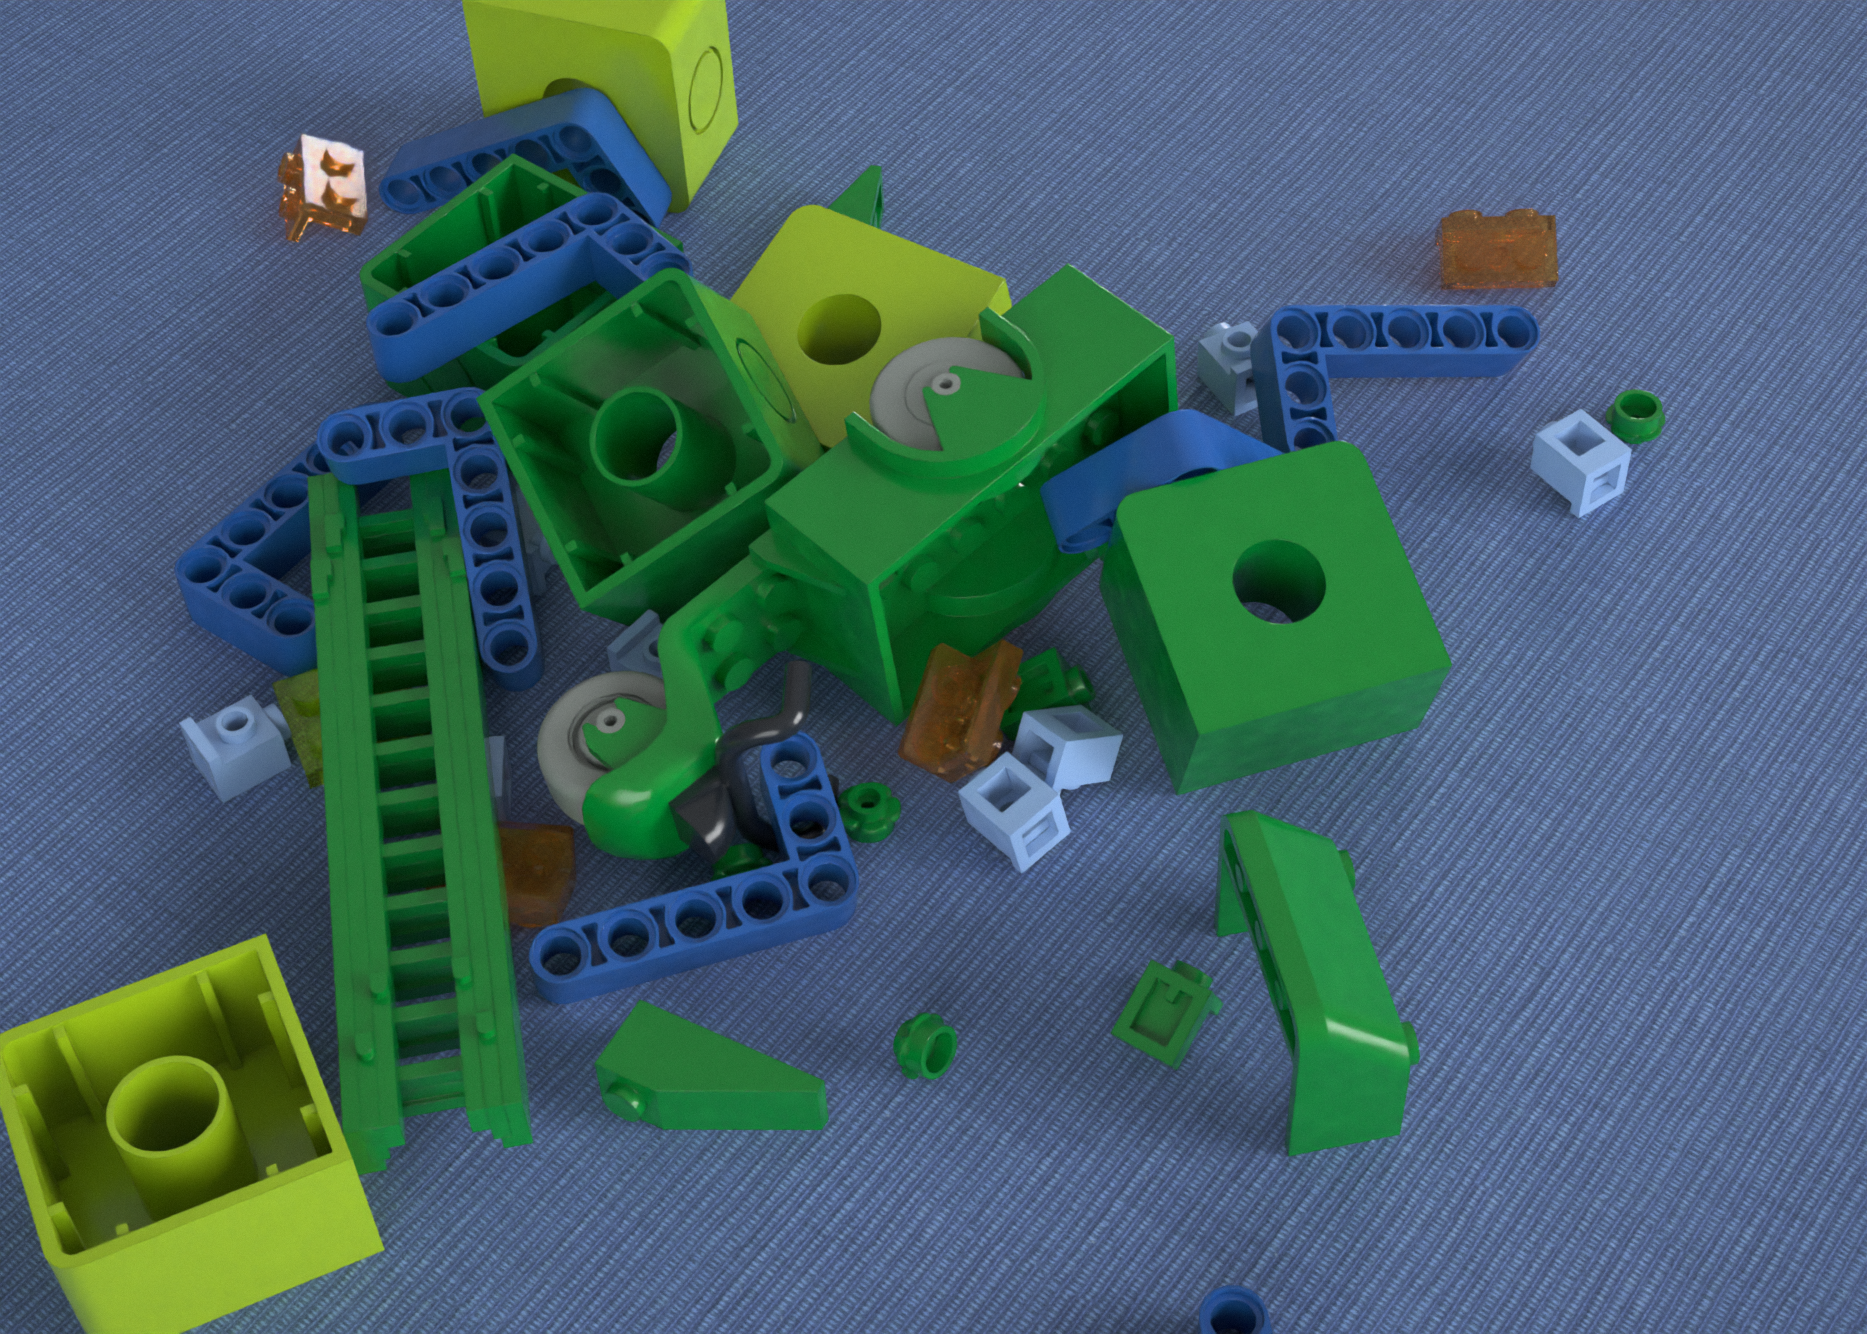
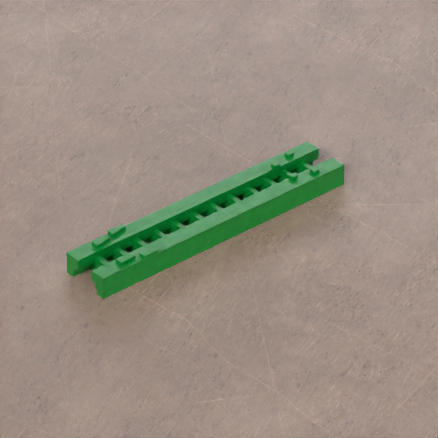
[307,468,533,1175]

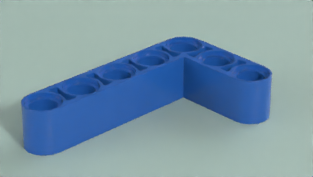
[379,87,672,229]
[366,192,694,383]
[1250,305,1540,453]
[316,387,545,692]
[174,402,404,679]
[1040,409,1285,554]
[529,731,859,1004]

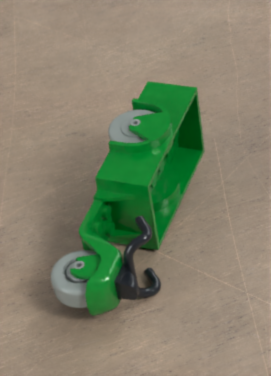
[537,263,1178,864]

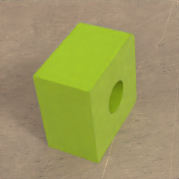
[461,0,738,213]
[730,205,1012,453]
[0,933,385,1334]

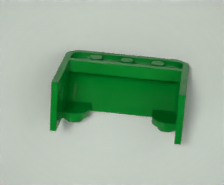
[1214,810,1420,1157]

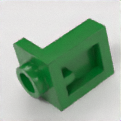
[987,647,1096,741]
[1111,959,1223,1071]

